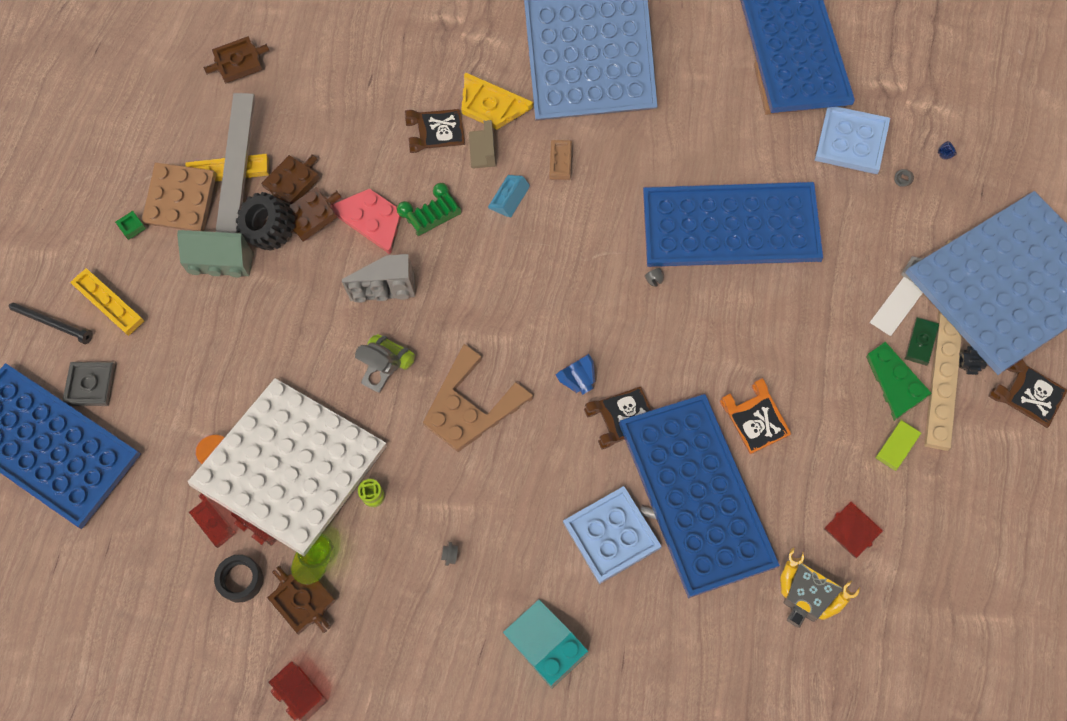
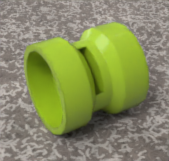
[358,479,385,507]

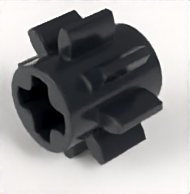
[959,346,987,375]

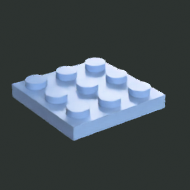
[815,107,890,174]
[563,486,662,584]

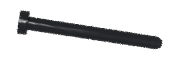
[9,302,93,345]

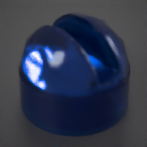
[938,141,957,160]

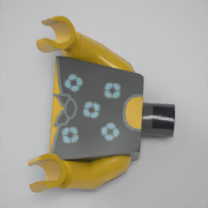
[780,548,860,628]

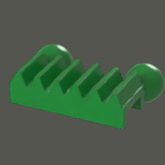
[397,183,461,236]

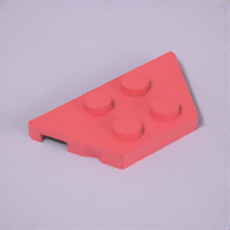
[332,188,401,254]

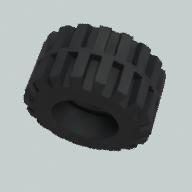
[236,192,295,251]

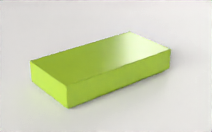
[875,420,921,471]

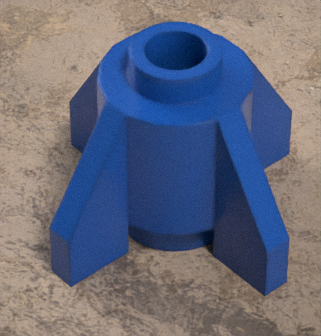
[555,354,596,395]

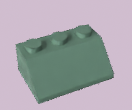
[177,230,254,278]

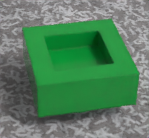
[115,211,146,240]

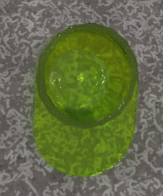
[291,534,335,584]

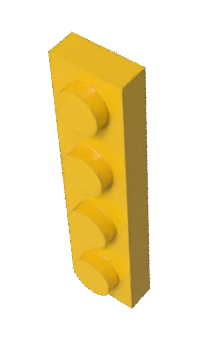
[185,154,269,181]
[70,268,144,336]

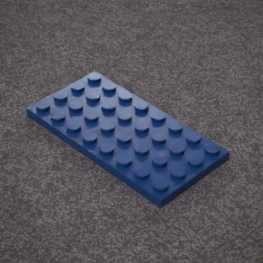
[740,0,855,113]
[643,182,823,267]
[0,363,141,529]
[619,394,780,599]

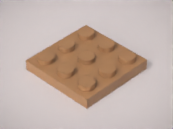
[141,162,217,231]

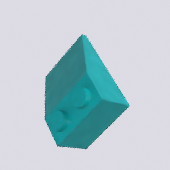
[503,600,588,689]

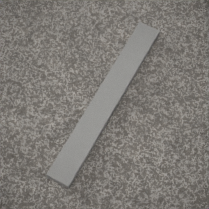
[216,93,255,233]

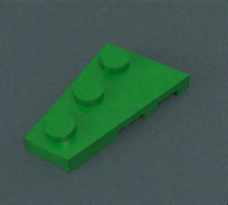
[866,341,932,421]

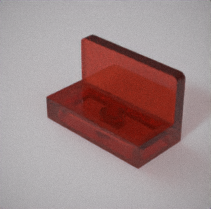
[189,493,236,548]

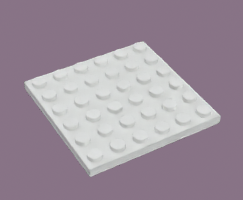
[188,378,387,556]

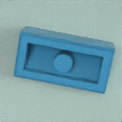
[488,175,530,217]

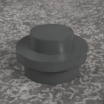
[441,541,458,566]

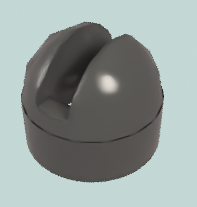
[894,169,914,187]
[645,268,664,287]

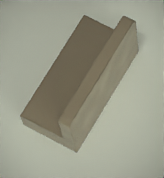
[469,120,496,169]

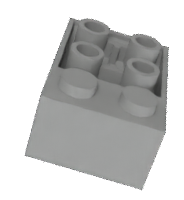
[342,254,415,303]

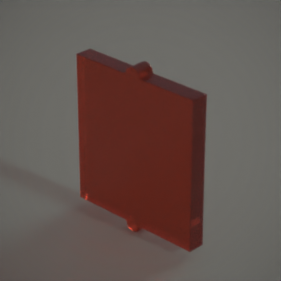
[824,502,883,559]

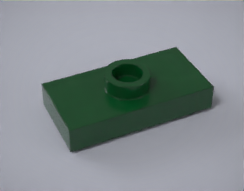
[904,317,939,366]

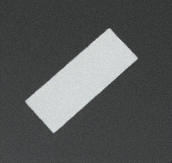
[870,277,923,336]

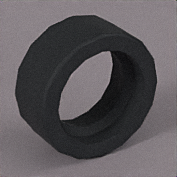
[214,555,264,603]

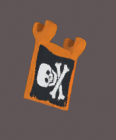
[720,378,791,454]

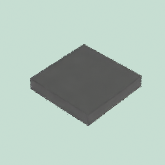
[63,362,116,406]

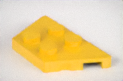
[461,73,533,130]

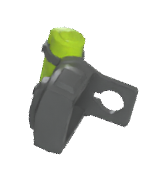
[355,334,415,393]

